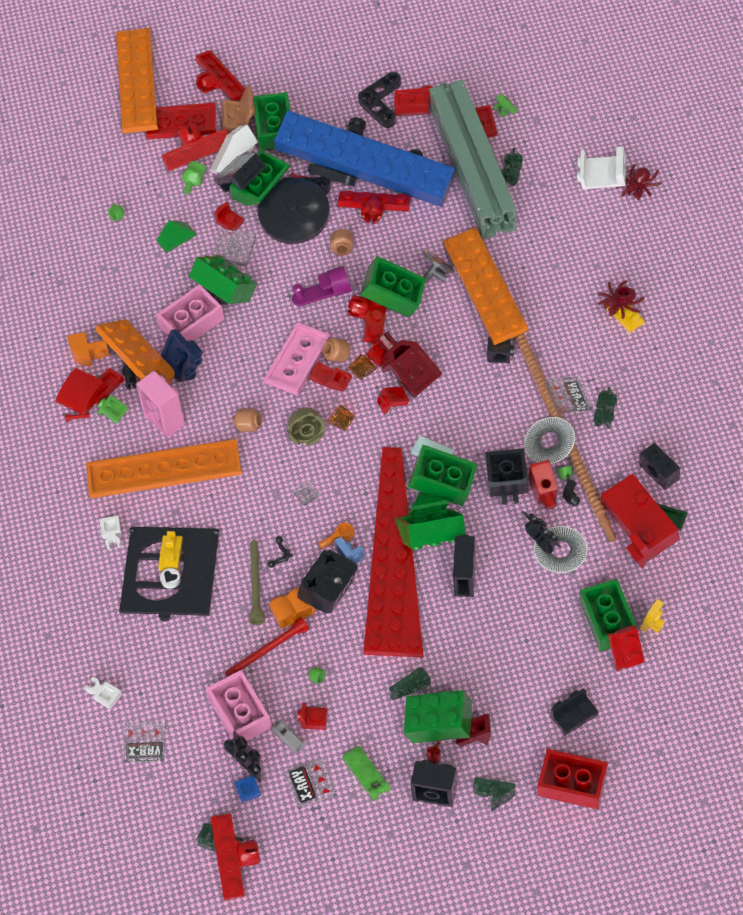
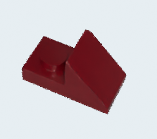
[456,713,491,747]

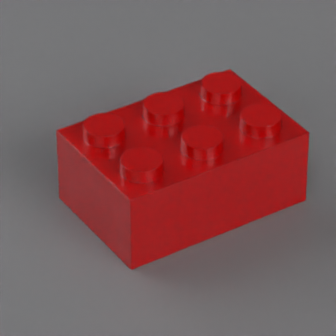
[537,749,608,810]

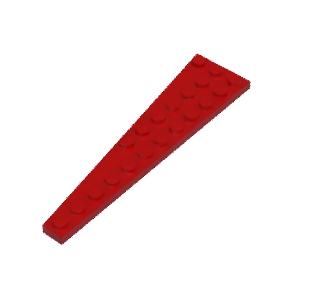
[363,447,424,658]

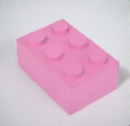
[156,284,224,341]
[136,371,185,438]
[206,670,272,741]

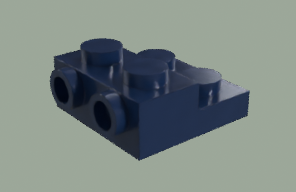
[161,329,203,382]

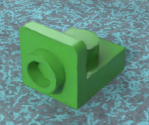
[96,395,129,424]

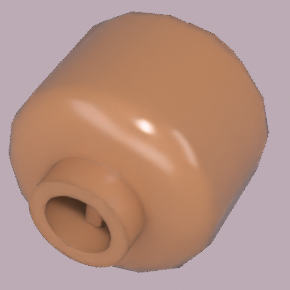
[330,229,354,256]
[322,337,350,363]
[233,408,262,433]

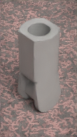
[271,719,305,754]

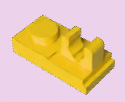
[607,305,645,333]
[158,531,183,571]
[640,599,665,633]

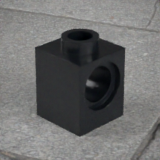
[487,336,514,363]

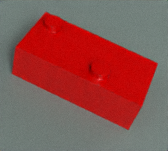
[601,473,680,561]

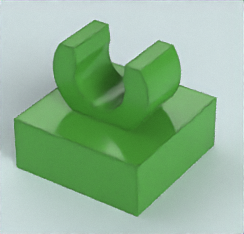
[494,93,518,117]

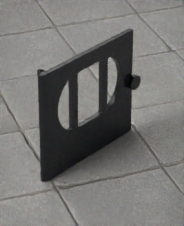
[119,526,219,622]

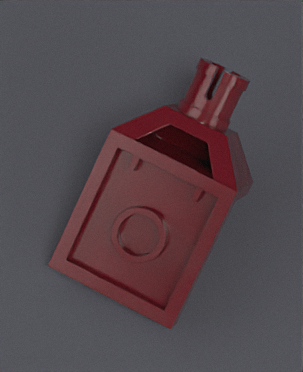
[377,331,443,398]

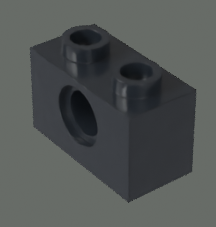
[639,442,680,490]

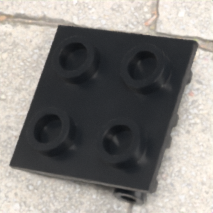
[522,511,562,554]
[223,731,262,782]

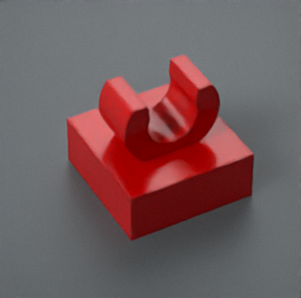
[366,342,386,367]

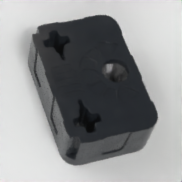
[297,550,358,613]

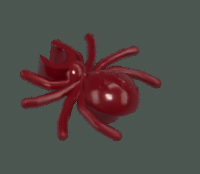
[616,164,662,200]
[598,280,644,319]

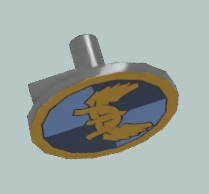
[423,250,454,282]

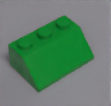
[230,149,290,206]
[395,508,465,550]

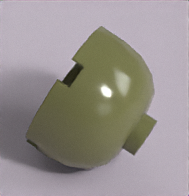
[287,407,326,446]

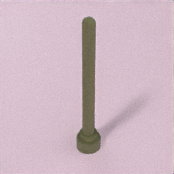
[249,540,265,625]

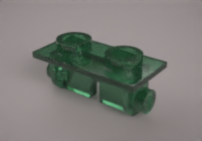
[501,148,523,186]
[593,387,618,429]

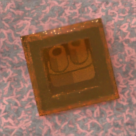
[348,354,377,380]
[327,405,355,431]

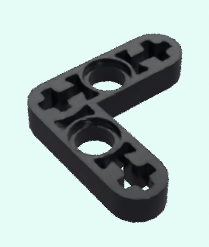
[358,72,401,128]

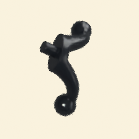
[268,536,293,568]

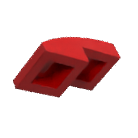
[309,362,352,392]
[626,532,648,568]

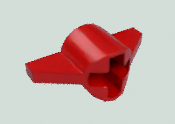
[426,741,441,764]

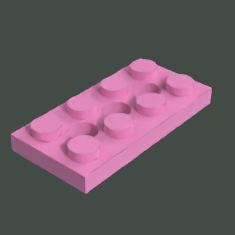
[264,322,331,396]

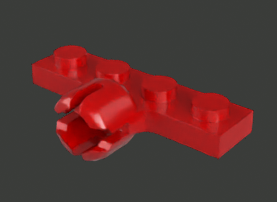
[195,50,245,101]
[161,123,228,172]
[338,190,411,224]
[348,295,386,344]
[211,814,260,901]

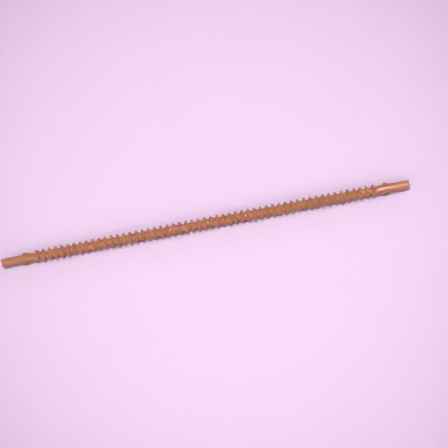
[515,333,616,542]

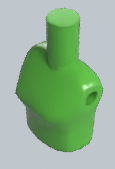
[182,161,207,194]

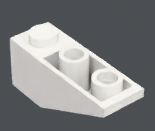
[210,124,258,173]

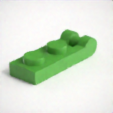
[342,746,391,801]

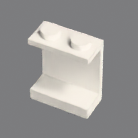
[577,146,626,189]

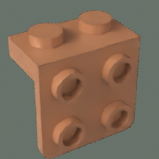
[221,86,255,132]

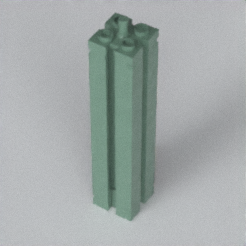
[429,80,517,239]

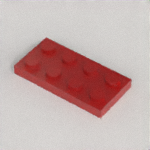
[146,102,217,140]

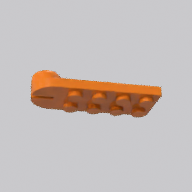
[95,319,174,385]

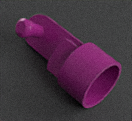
[292,265,352,306]

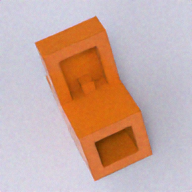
[67,332,110,366]

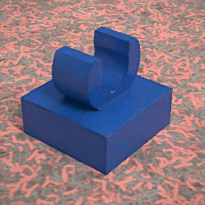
[234,775,261,803]

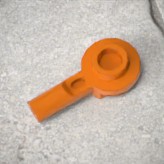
[318,522,355,549]

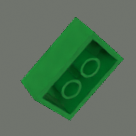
[253,92,290,150]
[188,255,258,304]
[360,256,426,318]
[408,444,477,506]
[579,579,638,652]
[404,690,472,744]

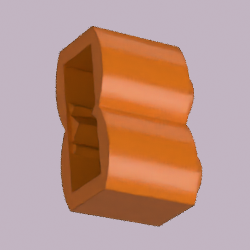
[269,588,316,629]

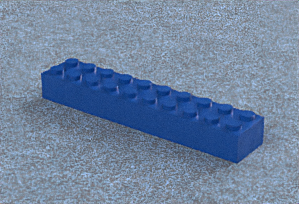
[274,110,455,207]

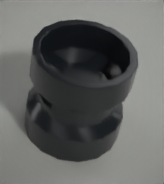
[347,117,366,136]

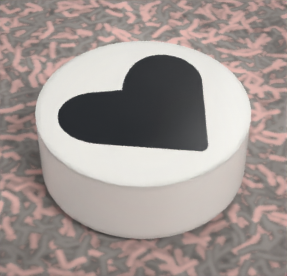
[160,568,180,589]

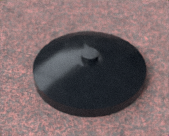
[258,178,330,244]

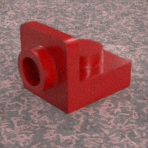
[214,202,244,234]
[377,387,410,414]
[297,702,328,730]

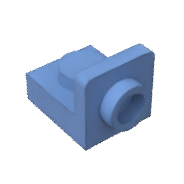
[335,537,364,564]

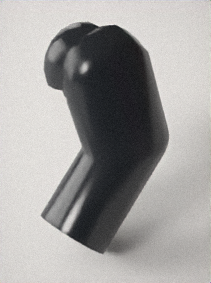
[562,479,580,506]

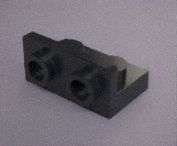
[551,688,599,736]

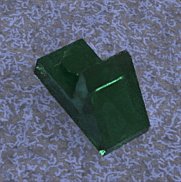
[473,777,516,811]

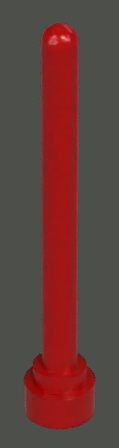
[225,617,310,677]

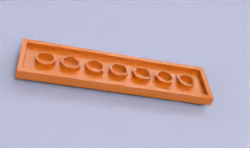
[116,28,158,134]
[442,227,529,345]
[86,439,242,499]

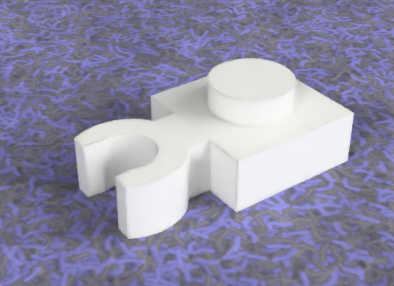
[99,516,122,550]
[84,677,122,709]

